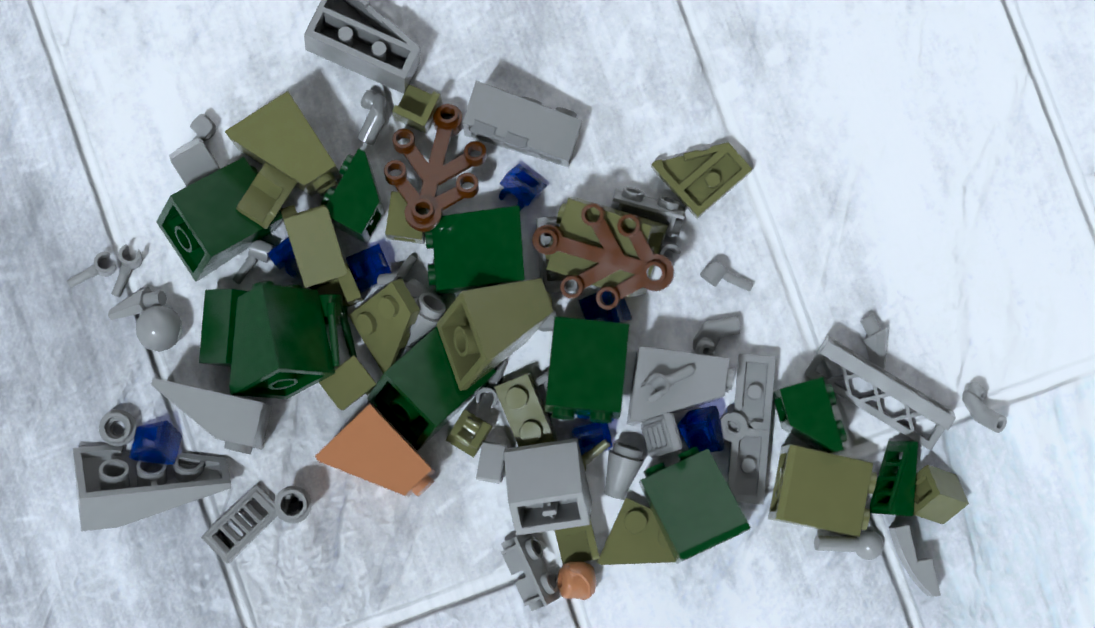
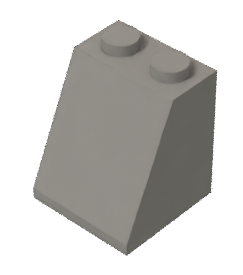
[627,346,735,425]

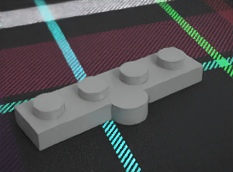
[717,354,776,505]

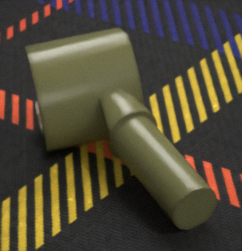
[581,439,611,471]

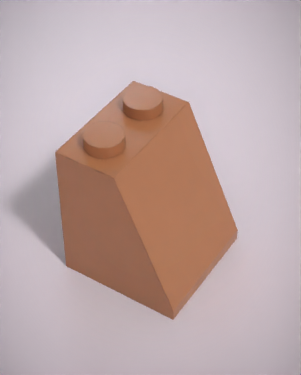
[314,404,435,497]

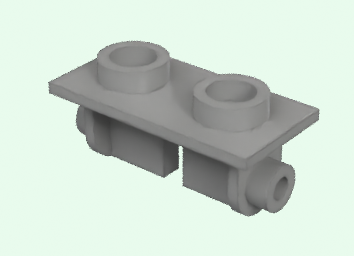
[611,187,686,237]
[501,534,560,611]

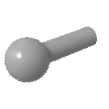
[814,530,884,560]

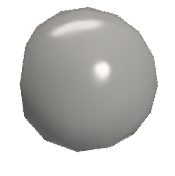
[136,305,182,352]

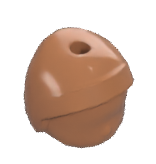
[557,561,597,600]

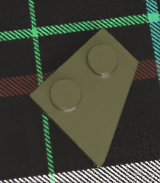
[651,142,753,219]
[348,278,420,374]
[596,498,676,565]

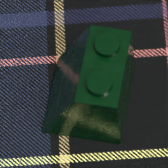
[156,157,283,282]
[425,206,525,294]
[229,281,335,399]
[545,316,630,424]
[367,326,496,451]
[639,446,751,564]

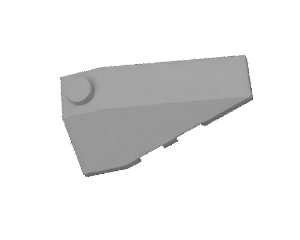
[73,445,231,531]

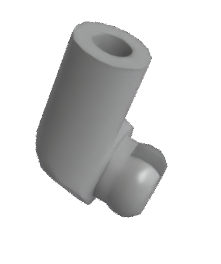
[357,90,386,145]
[693,316,740,356]
[962,383,1007,433]

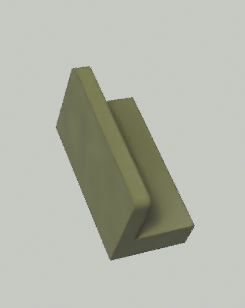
[280,205,347,288]

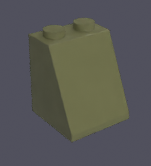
[225,91,342,197]
[545,198,668,298]
[436,278,553,391]
[768,444,877,537]

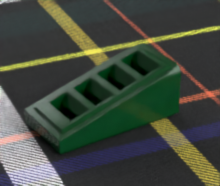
[870,441,918,516]

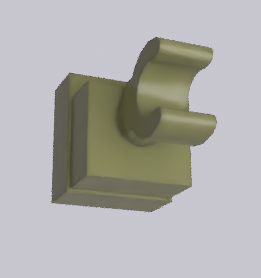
[446,409,493,458]

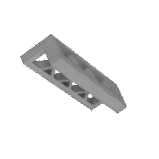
[804,336,956,451]

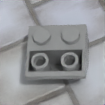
[504,438,592,536]

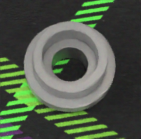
[99,410,137,447]

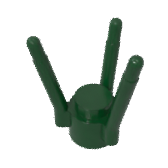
[319,294,357,367]

